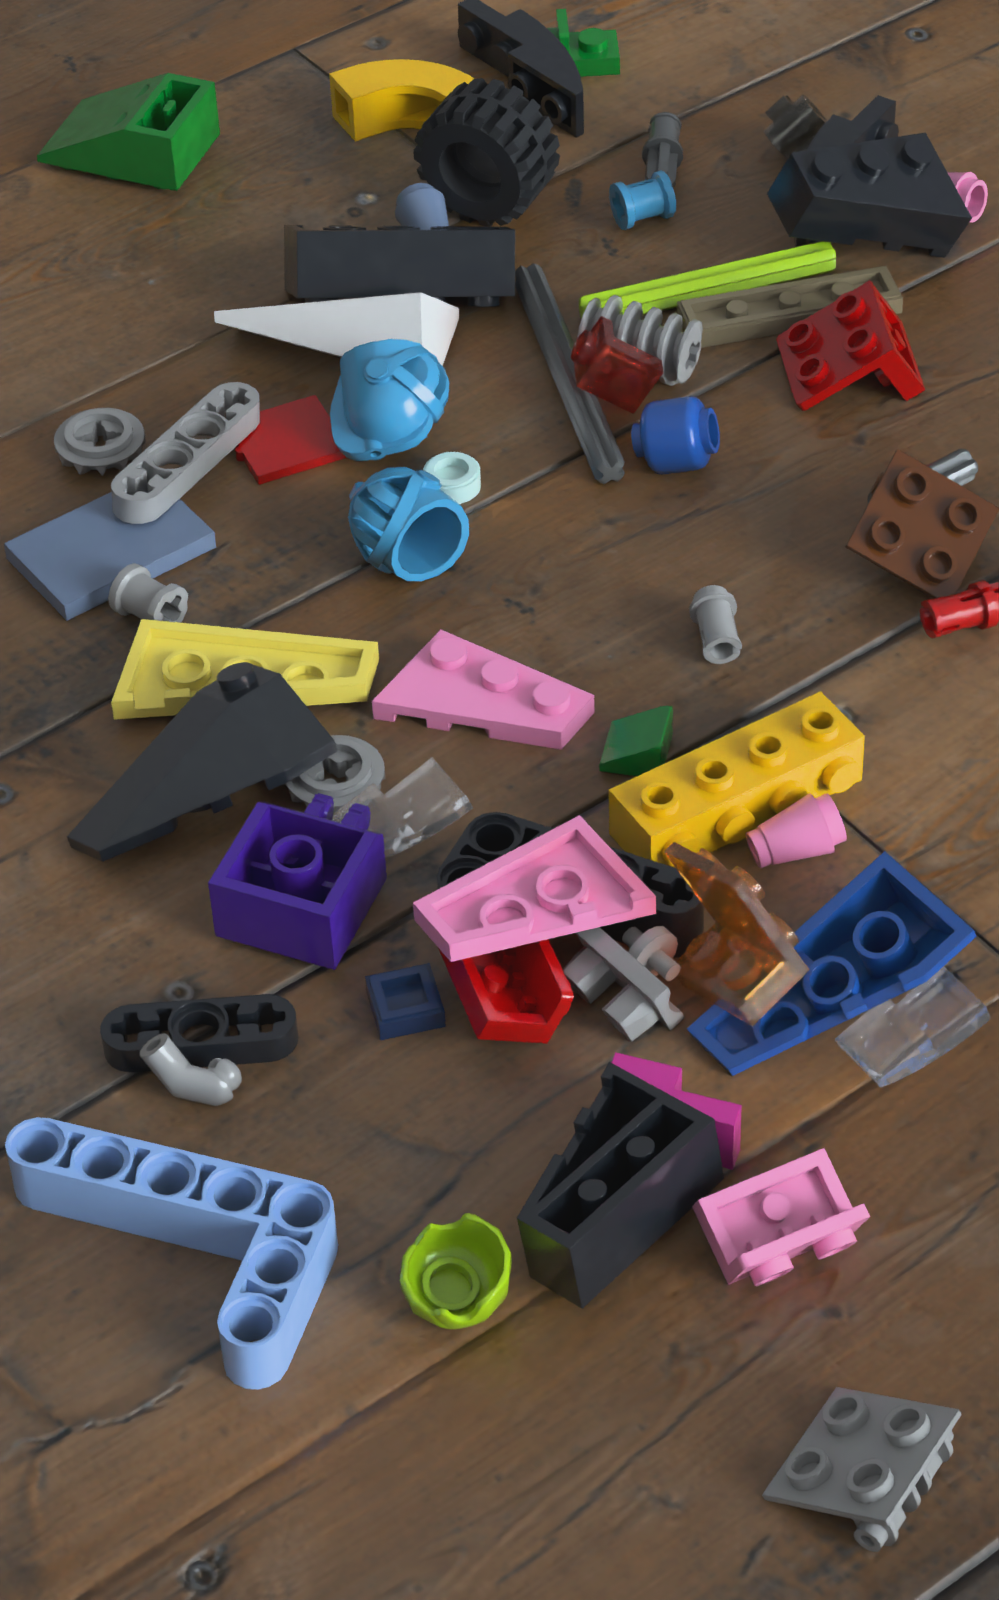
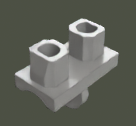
[563,926,685,1042]

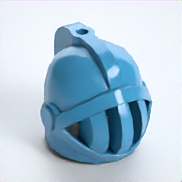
[330,339,450,461]
[348,467,469,582]

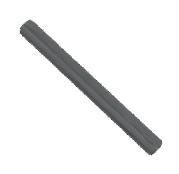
[515,263,625,484]

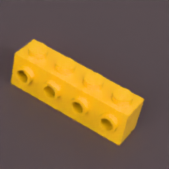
[609,691,865,869]

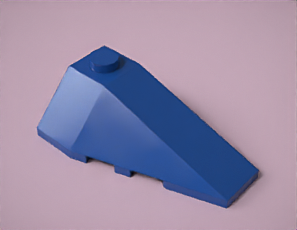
[687,851,977,1076]

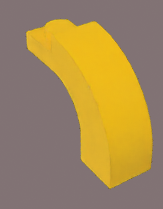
[329,59,474,142]

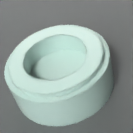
[423,452,481,504]

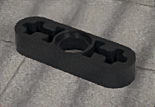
[100,994,299,1072]

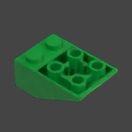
[37,73,220,191]

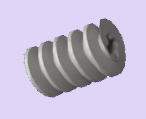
[577,295,703,386]

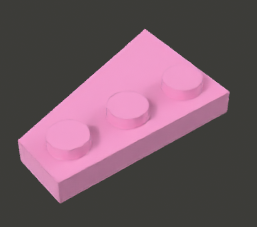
[372,629,595,750]
[413,815,656,962]

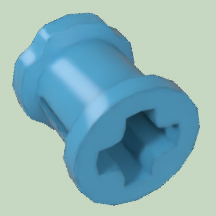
[609,170,676,230]

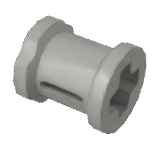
[108,563,188,623]

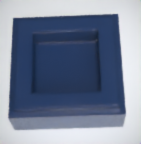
[365,963,446,1040]

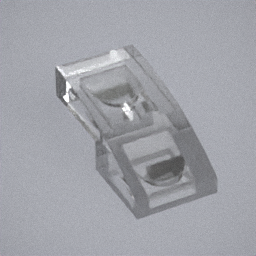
[332,757,473,858]
[835,966,991,1088]

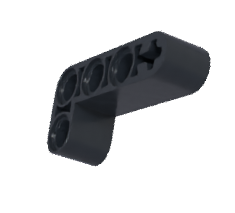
[437,812,704,958]

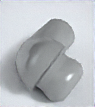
[140,1033,242,1106]

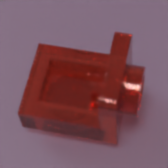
[571,316,664,414]

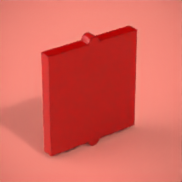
[235,395,346,485]

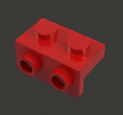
[438,939,574,1044]

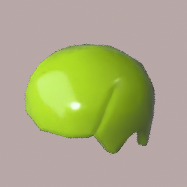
[399,1213,512,1330]

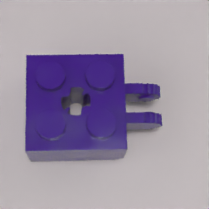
[208,793,387,970]

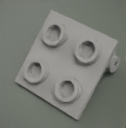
[762,1387,962,1552]

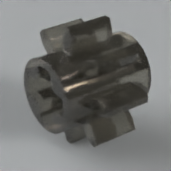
[764,94,827,159]

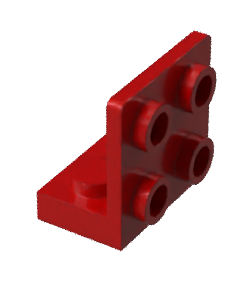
[776,280,925,411]

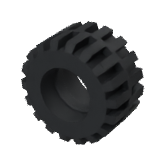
[413,78,560,226]

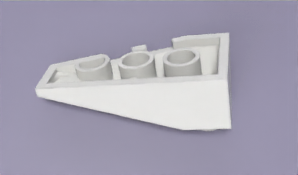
[214,292,459,366]

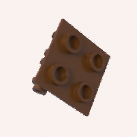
[845,449,999,599]

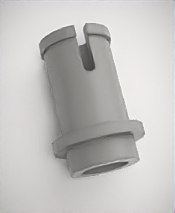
[689,585,742,664]

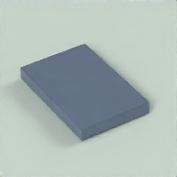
[4,492,216,621]

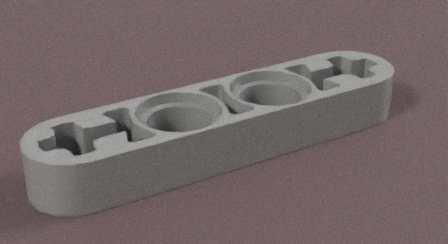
[111,382,260,524]

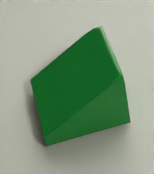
[599,705,673,776]

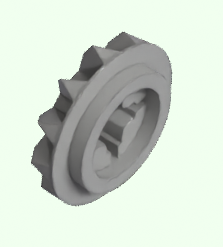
[54,408,146,476]
[285,735,386,817]

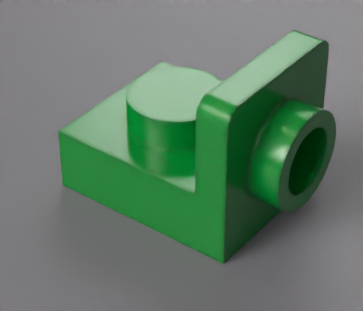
[547,9,620,77]

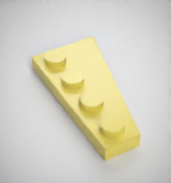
[111,619,379,720]

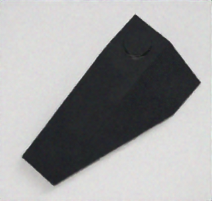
[67,662,338,862]

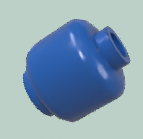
[631,396,720,475]

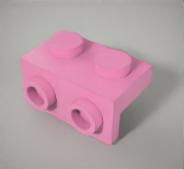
[692,1148,870,1286]

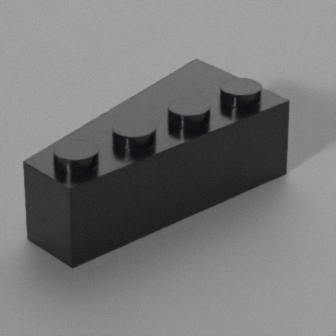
[284,225,515,307]

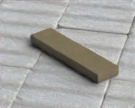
[677,266,903,348]

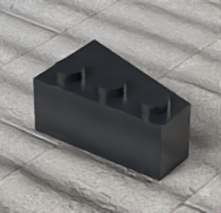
[767,133,972,258]
[517,1062,724,1308]

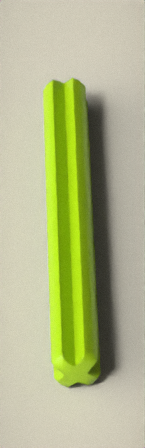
[578,241,837,319]

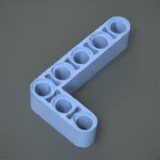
[5,1117,338,1390]

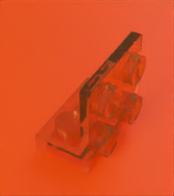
[664,842,810,1027]

